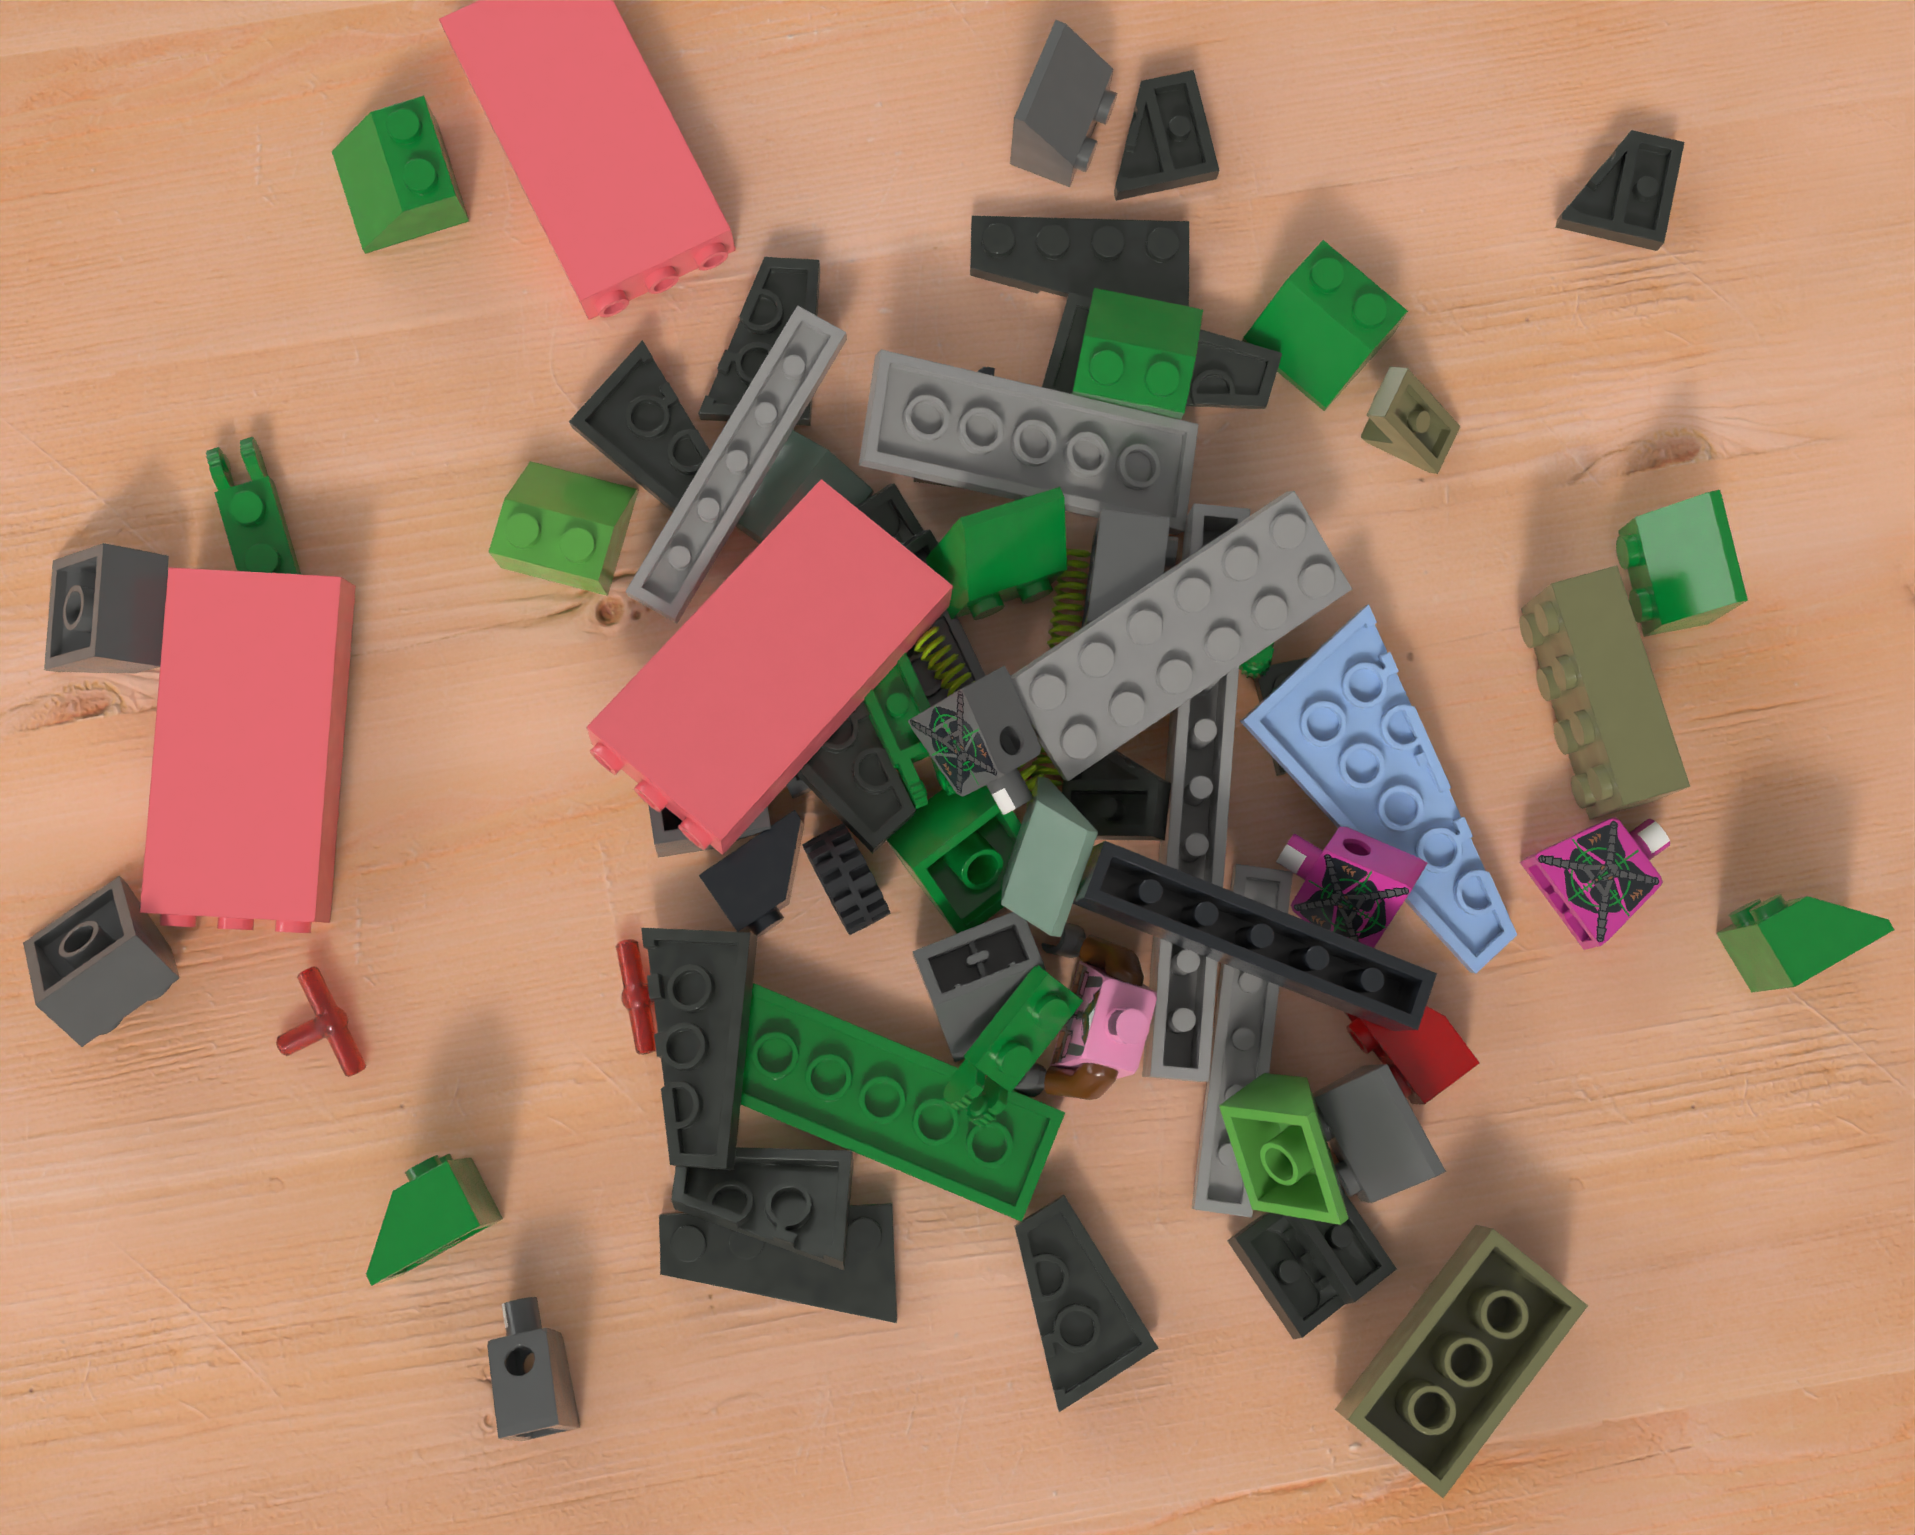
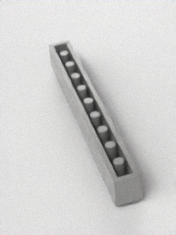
[1142,503,1250,1082]

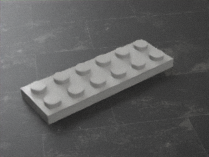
[859,349,1199,535]
[1010,491,1352,781]

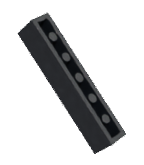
[1073,841,1437,1031]

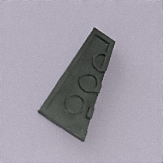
[970,216,1189,306]
[1042,292,1282,409]
[641,928,758,1170]
[659,1203,897,1323]

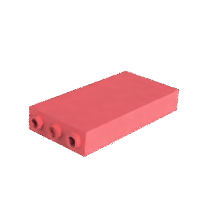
[439,0,736,320]
[586,479,953,855]
[140,567,356,933]

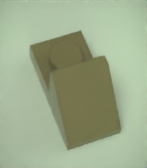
[1361,366,1461,474]

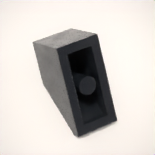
[699,810,804,937]

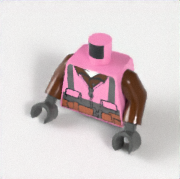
[1014,922,1157,1100]

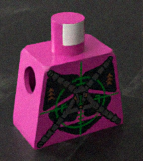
[1520,817,1670,950]
[1276,827,1428,948]

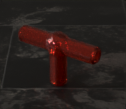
[615,939,656,1055]
[276,966,367,1077]

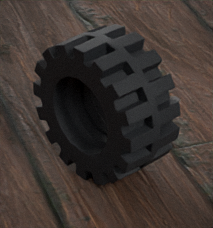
[802,823,891,935]

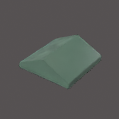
[736,430,874,544]
[1001,777,1098,937]

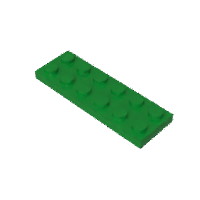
[741,983,1065,1222]

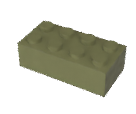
[1519,565,1690,820]
[1335,1225,1588,1498]

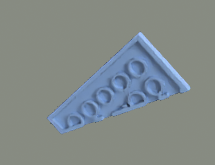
[1240,604,1517,974]

